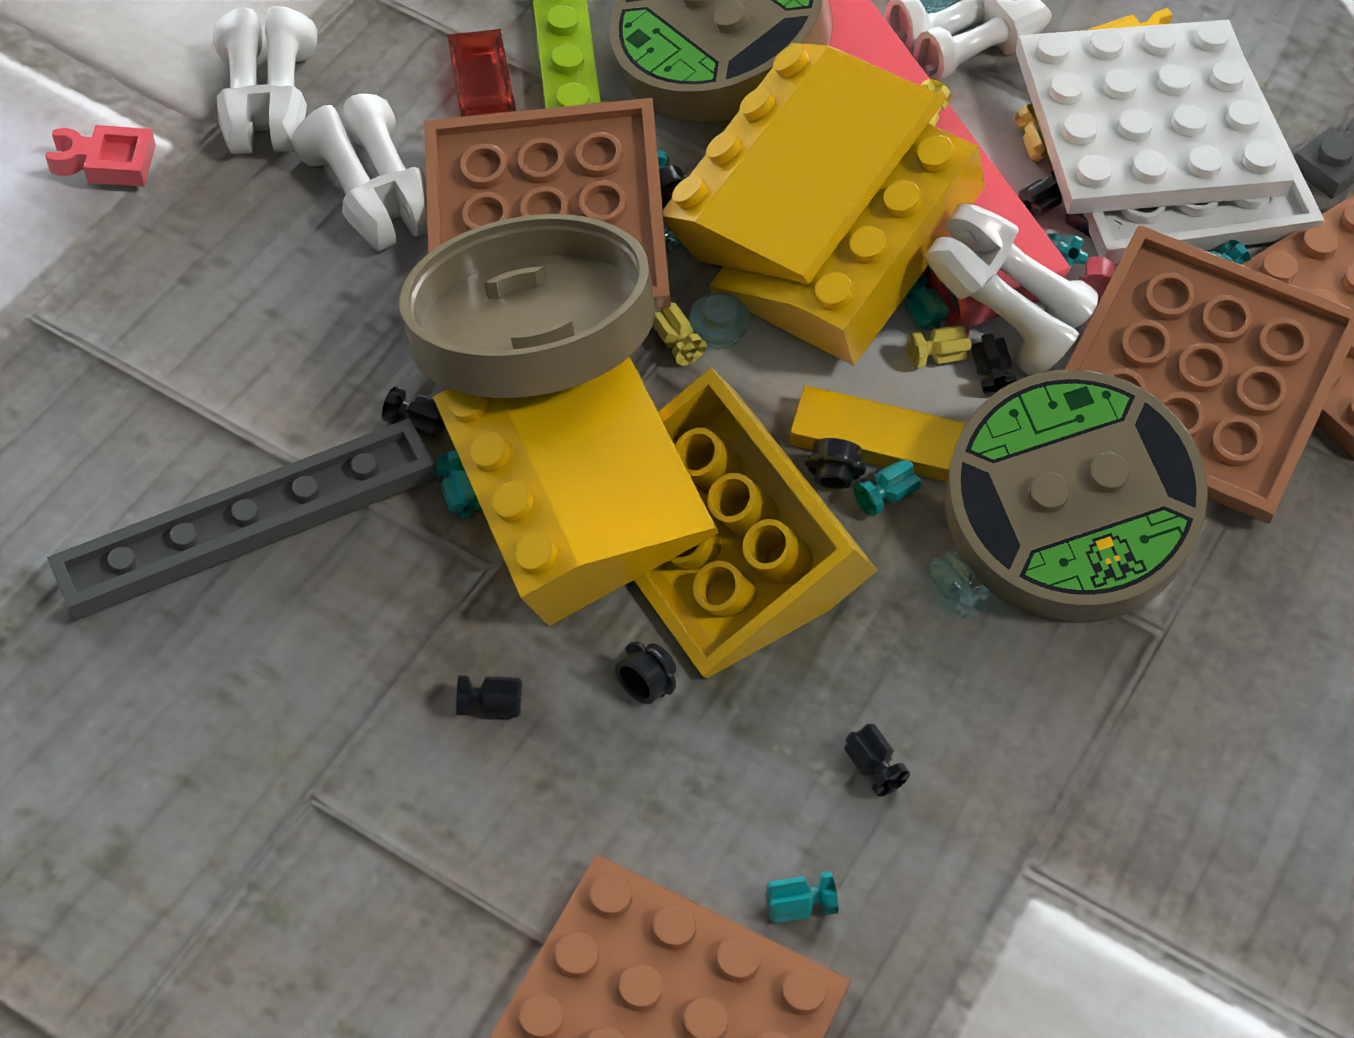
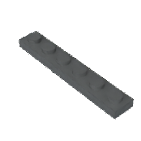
[47,418,436,621]

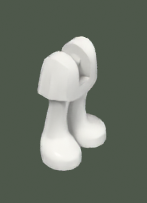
[885,0,1052,81]
[213,6,317,154]
[291,94,428,252]
[924,203,1098,376]

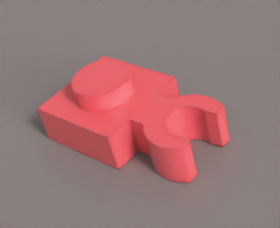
[45,125,156,187]

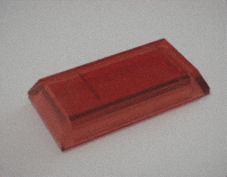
[447,29,516,117]

